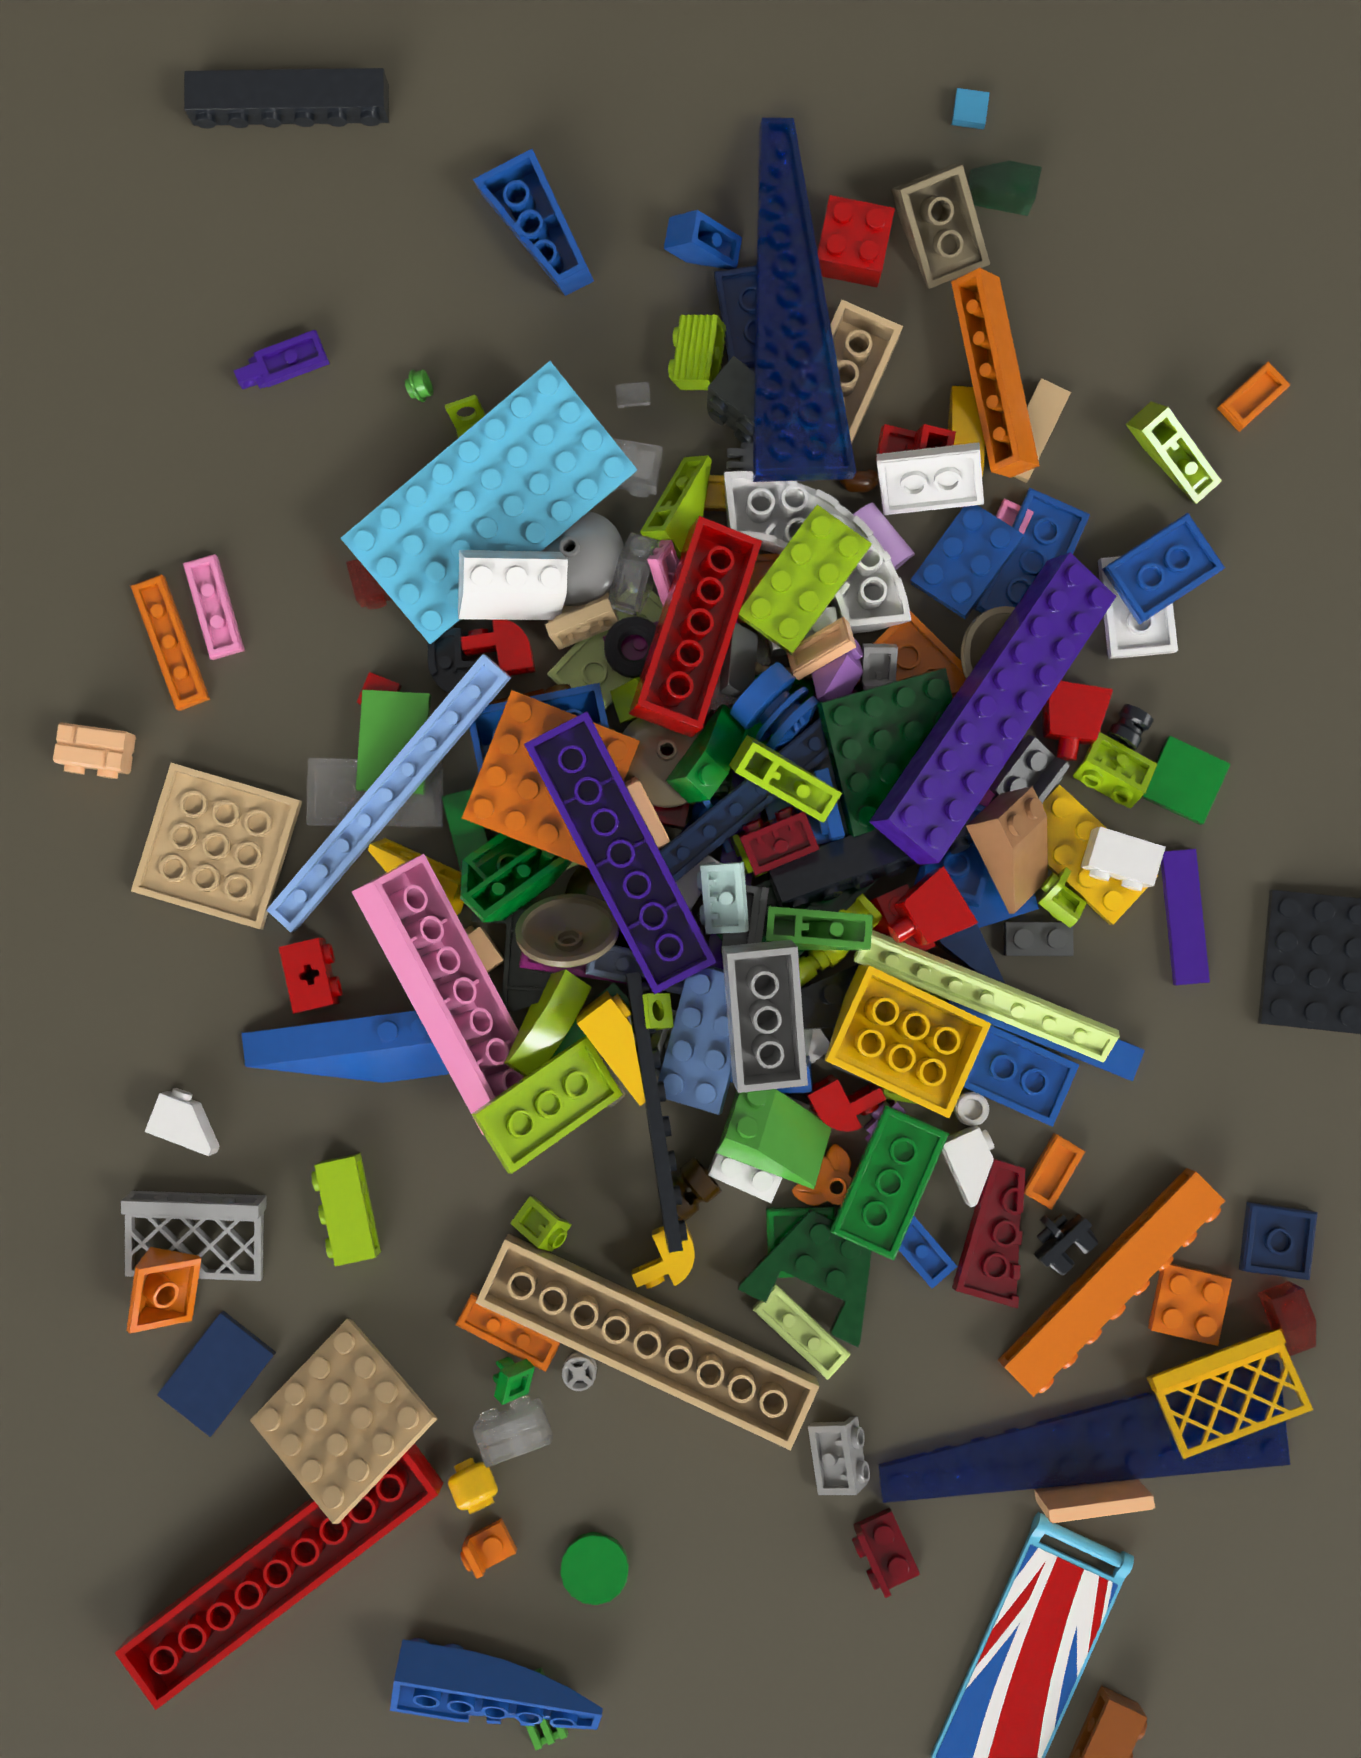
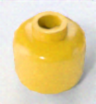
[448,1458,498,1514]

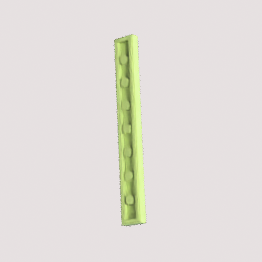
[854,930,1120,1062]

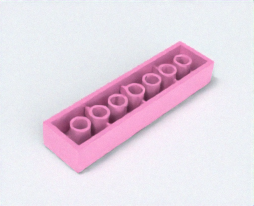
[352,854,524,1135]

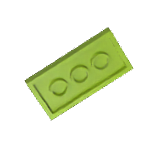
[738,505,872,655]
[471,1037,623,1174]

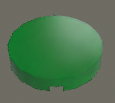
[560,1532,629,1605]

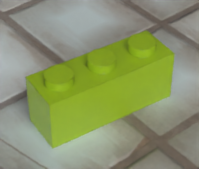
[311,1153,381,1267]

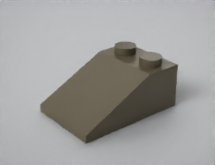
[891,164,990,289]

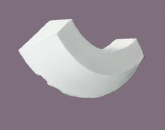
[724,471,911,634]

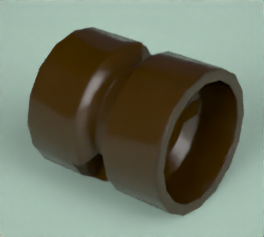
[657,1157,722,1221]

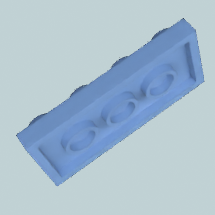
[658,968,732,1115]

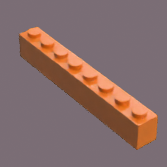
[998,1168,1225,1397]

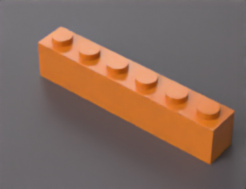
[951,268,1040,478]

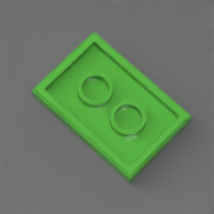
[356,690,431,795]

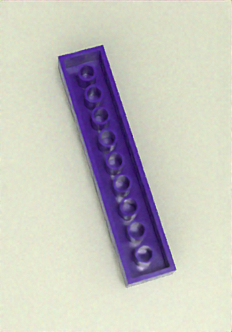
[869,552,1117,865]

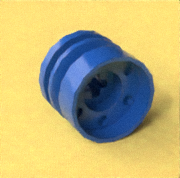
[730,662,820,752]

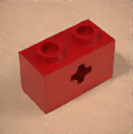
[278,938,342,1013]

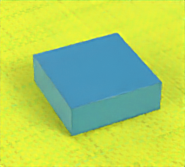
[951,88,990,130]

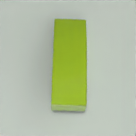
[504,969,592,1077]

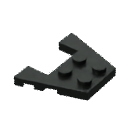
[471,908,552,1012]

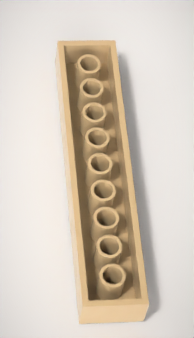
[476,1234,820,1451]

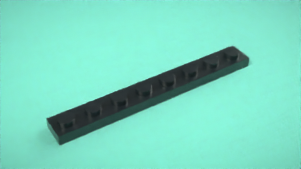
[625,972,688,1253]

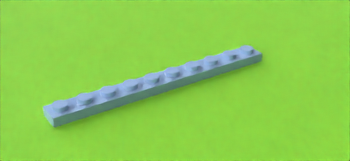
[267,654,511,932]

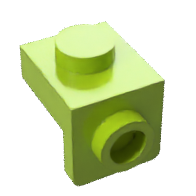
[1038,867,1087,928]

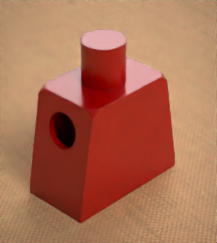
[1042,681,1113,761]
[888,866,978,946]

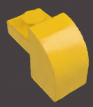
[632,1218,695,1289]

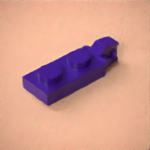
[234,330,330,389]

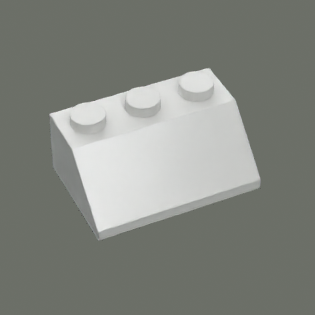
[458,550,568,620]

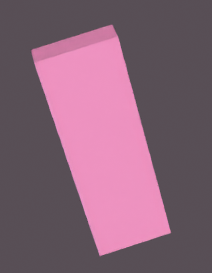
[183,554,245,660]

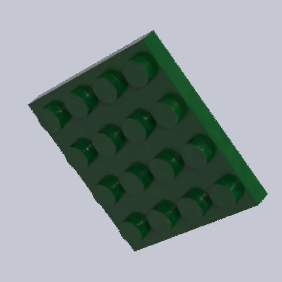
[817,668,953,837]

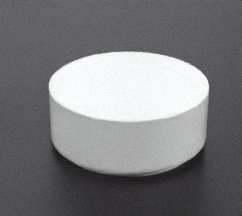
[954,1092,989,1126]

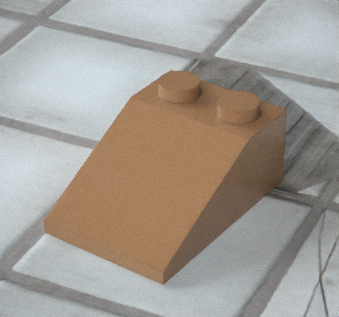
[966,786,1048,914]

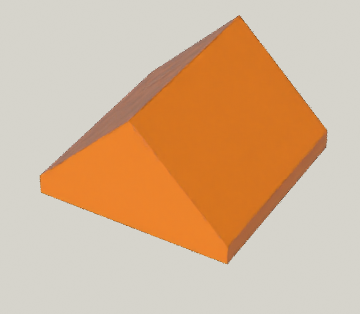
[126,1247,201,1334]

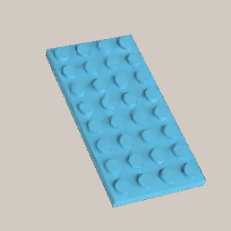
[341,361,637,644]

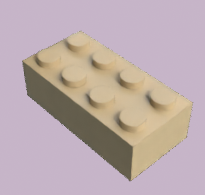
[785,300,903,459]

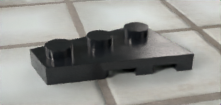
[801,964,862,1030]

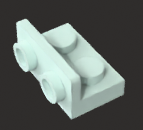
[697,862,749,934]

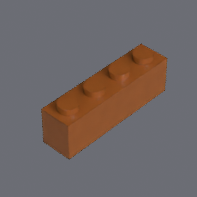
[1069,1685,1148,1758]

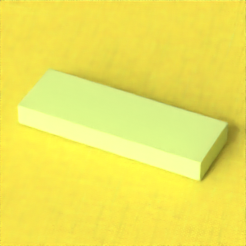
[752,1283,851,1380]

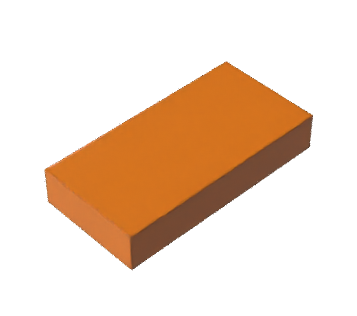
[1217,361,1290,432]
[1024,1133,1085,1210]

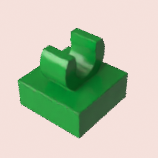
[493,1357,535,1405]

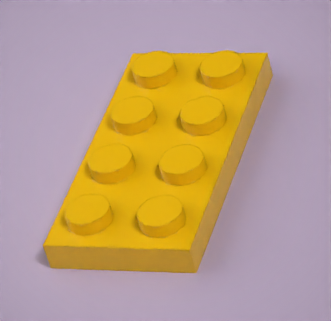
[1043,785,1158,925]

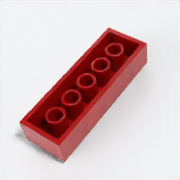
[628,516,762,738]

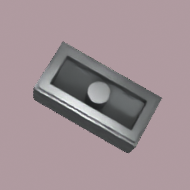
[719,623,758,697]

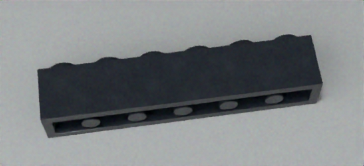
[184,68,389,129]
[768,819,973,909]

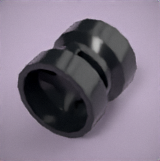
[1107,704,1154,750]

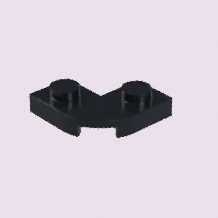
[427,628,498,695]

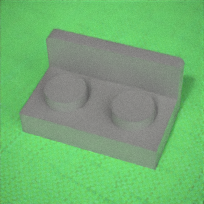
[808,1416,870,1495]

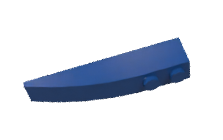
[241,1011,449,1083]
[390,1638,603,1730]

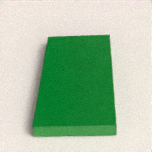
[830,1105,949,1261]

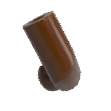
[829,458,879,492]

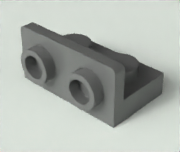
[989,735,1070,804]

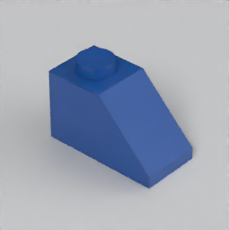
[664,210,742,269]

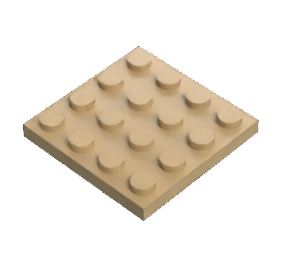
[131,763,302,930]
[250,1319,438,1524]

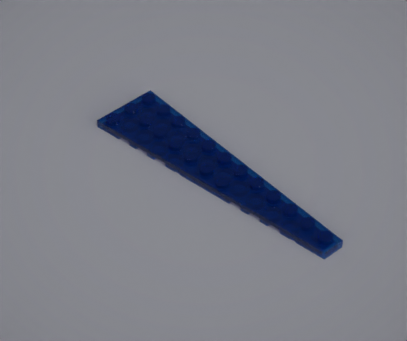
[753,118,856,482]
[878,1359,1291,1503]

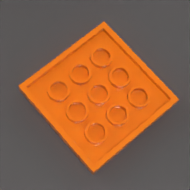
[462,690,640,868]

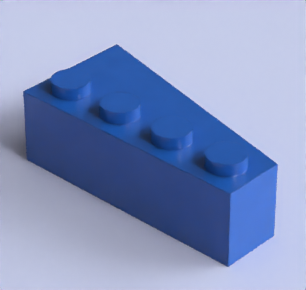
[473,149,594,296]

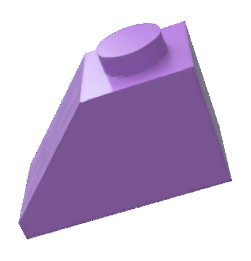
[812,639,863,702]

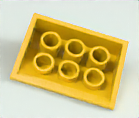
[825,965,991,1118]

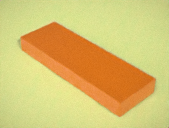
[456,1292,560,1372]

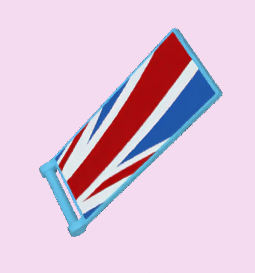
[931,1512,1134,1758]

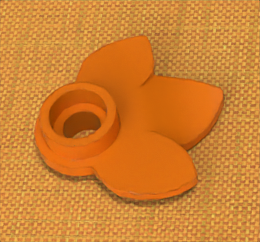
[792,1144,852,1206]

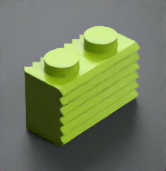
[668,314,726,390]

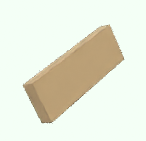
[1014,378,1071,483]

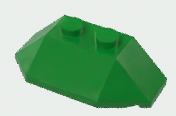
[460,833,572,923]

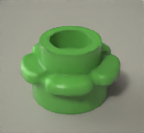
[405,369,433,402]

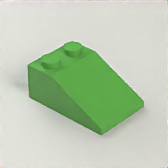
[716,1089,832,1189]

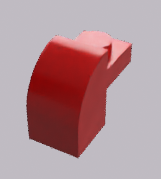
[875,424,956,460]
[461,620,536,676]
[804,1074,886,1131]

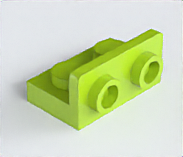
[1073,732,1157,808]

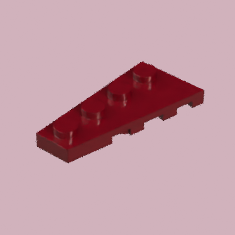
[952,1159,1025,1308]

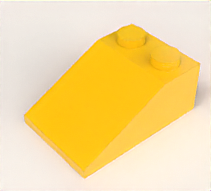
[576,991,646,1106]

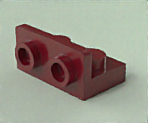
[738,805,819,876]
[851,1507,921,1598]

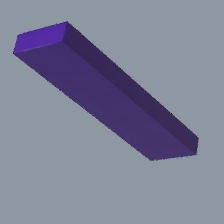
[1161,849,1210,985]

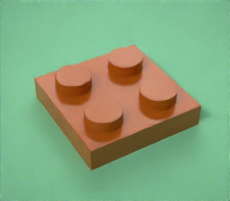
[1148,1264,1232,1346]

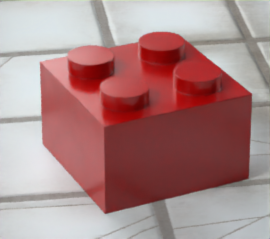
[813,195,895,288]

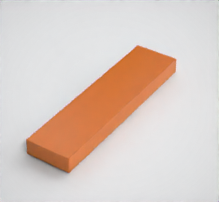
[131,574,210,711]

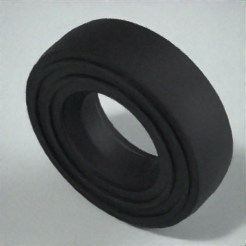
[604,616,657,678]

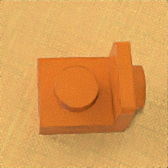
[460,1518,517,1579]

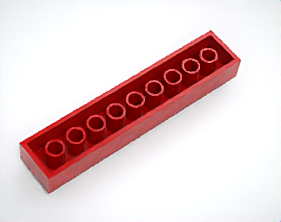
[115,1443,444,1710]

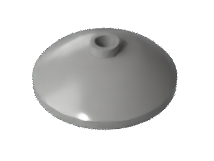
[543,511,625,606]

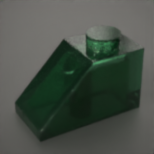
[968,160,1042,216]

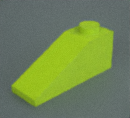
[1125,401,1221,504]
[640,455,712,559]
[729,735,842,823]

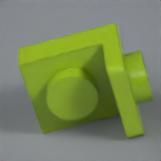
[510,1196,571,1252]

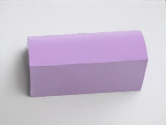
[853,502,915,570]

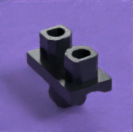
[1034,1213,1099,1276]

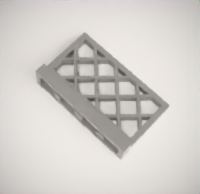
[121,1191,267,1281]

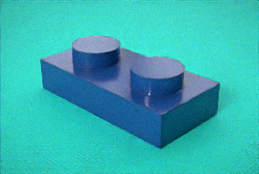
[899,1216,958,1288]

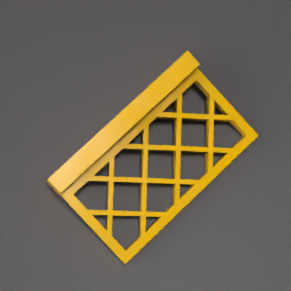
[1146,1329,1313,1459]

